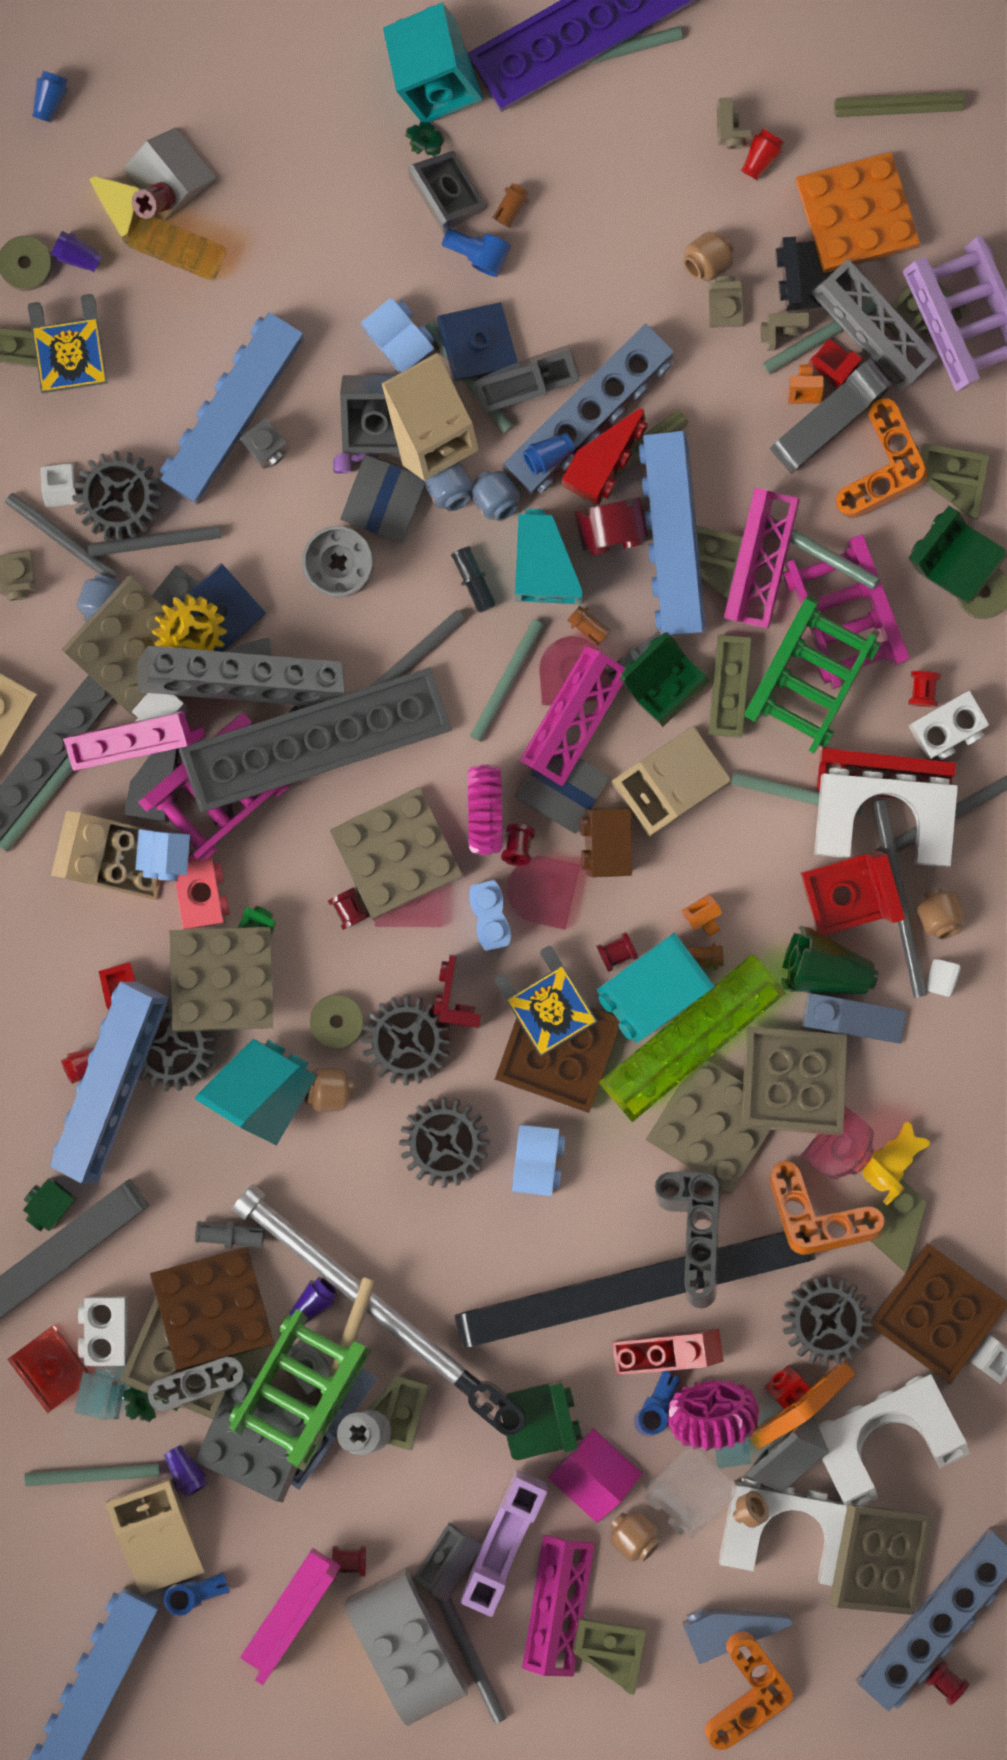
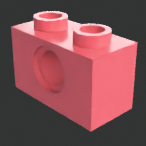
[175,856,230,930]

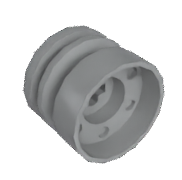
[302,526,374,598]

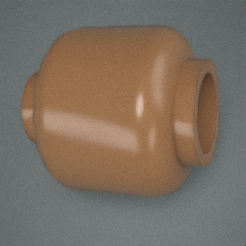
[683,231,733,281]
[917,888,966,940]
[304,1068,354,1112]
[610,1511,661,1562]

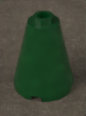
[781,926,878,994]

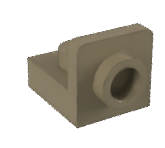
[716,97,753,149]
[708,276,743,328]
[760,312,809,351]
[0,551,36,601]

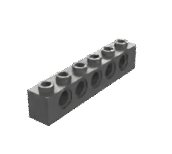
[137,646,344,706]

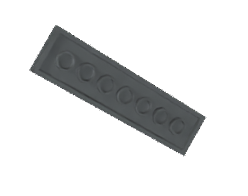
[179,667,452,813]

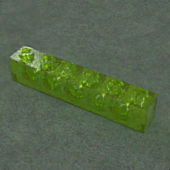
[598,953,786,1122]

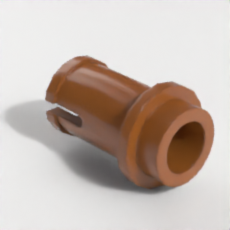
[492,183,529,228]
[567,605,611,646]
[687,943,724,969]

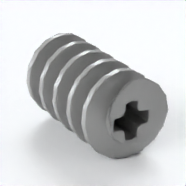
[337,1409,392,1455]

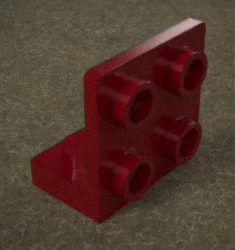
[433,955,481,1028]

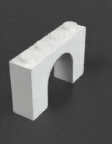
[814,768,958,867]
[818,1374,970,1509]
[719,1477,847,1586]

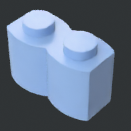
[361,297,435,373]
[135,829,190,881]
[469,880,511,952]
[512,1124,565,1196]

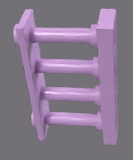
[903,235,1007,392]

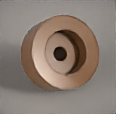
[733,1491,769,1528]

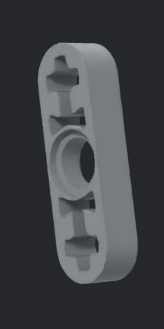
[148,1357,243,1411]

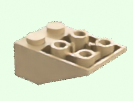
[382,353,479,481]
[611,726,731,837]
[51,811,161,900]
[105,1477,205,1595]

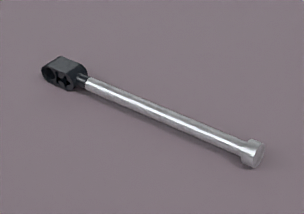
[231,1184,526,1436]

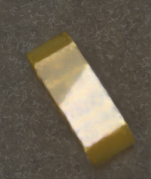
[126,216,228,281]

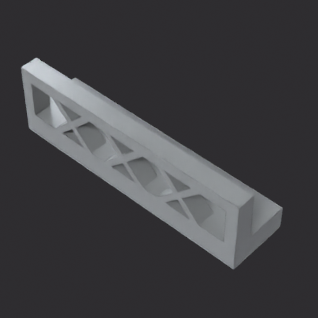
[810,259,937,390]

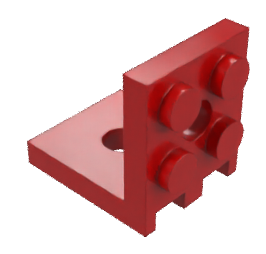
[800,850,905,936]

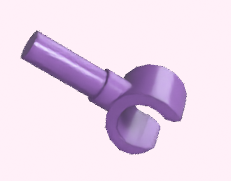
[333,453,379,474]

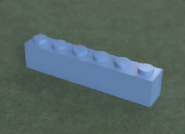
[160,312,304,505]
[639,431,707,636]
[50,982,169,1183]
[29,1587,160,1760]

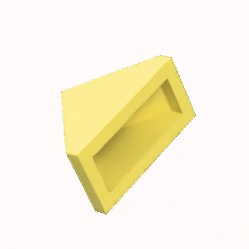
[89,176,140,243]

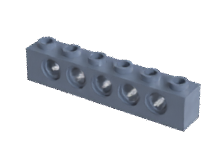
[503,323,674,496]
[856,1528,1007,1712]

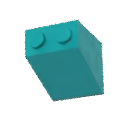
[383,2,483,123]
[515,509,582,605]
[597,932,715,1043]
[195,1038,317,1146]

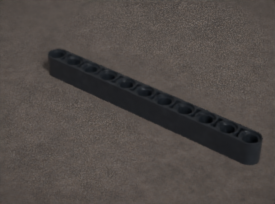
[454,1231,817,1348]

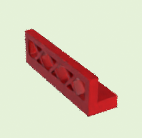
[816,748,956,799]

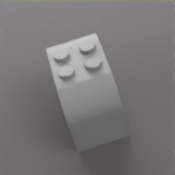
[345,1567,468,1726]

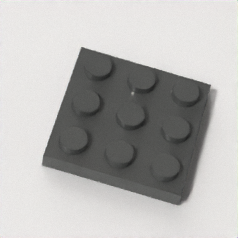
[195,1369,317,1503]

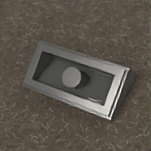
[413,1522,482,1601]

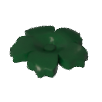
[405,122,445,157]
[122,1387,156,1422]

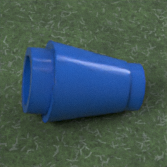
[32,71,69,123]
[523,433,575,475]

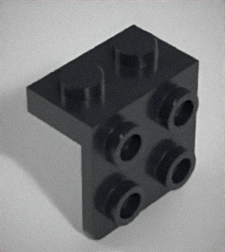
[775,236,851,311]

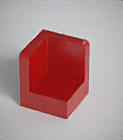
[808,339,862,389]

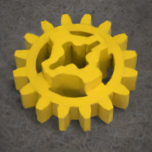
[152,594,227,651]

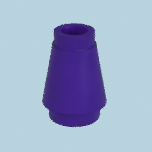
[51,231,102,273]
[289,1277,338,1325]
[164,1445,207,1498]

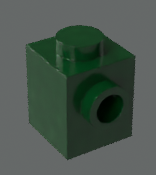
[23,1178,78,1231]

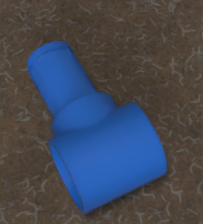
[442,228,511,277]
[634,1371,682,1437]
[162,1572,230,1616]

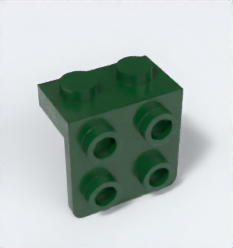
[908,505,1007,604]
[620,632,710,727]
[498,1380,583,1460]

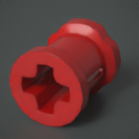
[908,671,941,708]

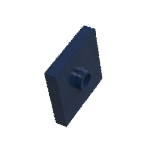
[437,302,518,382]
[172,563,266,652]

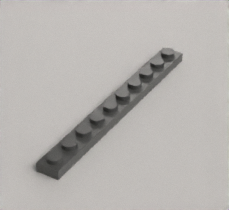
[0,565,198,840]

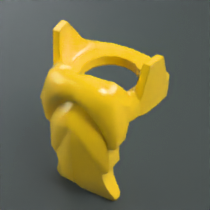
[851,1121,930,1205]

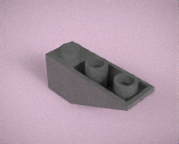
[125,748,181,823]

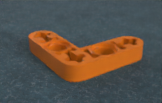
[836,398,928,518]
[769,1161,885,1255]
[747,1360,856,1450]
[704,1631,793,1750]

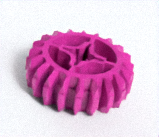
[468,764,503,855]
[668,1379,759,1452]

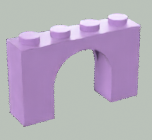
[461,1469,547,1617]

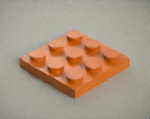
[795,152,920,273]

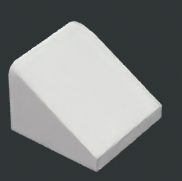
[41,463,78,507]
[925,959,961,998]
[969,1334,1007,1384]

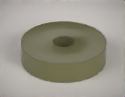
[0,236,52,291]
[957,569,1007,619]
[310,995,364,1048]

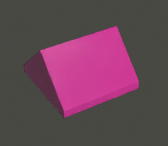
[548,1428,642,1523]

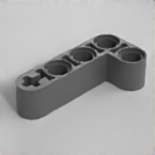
[769,359,892,474]
[655,1172,720,1309]

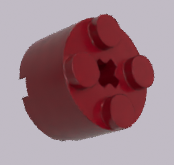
[574,497,648,556]

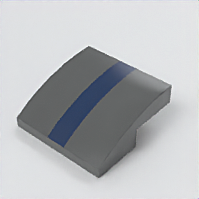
[340,453,425,543]
[514,746,610,834]

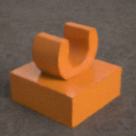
[788,364,824,404]
[681,894,723,937]

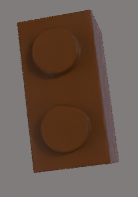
[580,807,632,878]

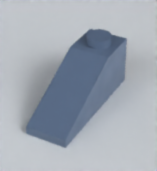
[801,993,906,1044]
[682,1607,793,1664]

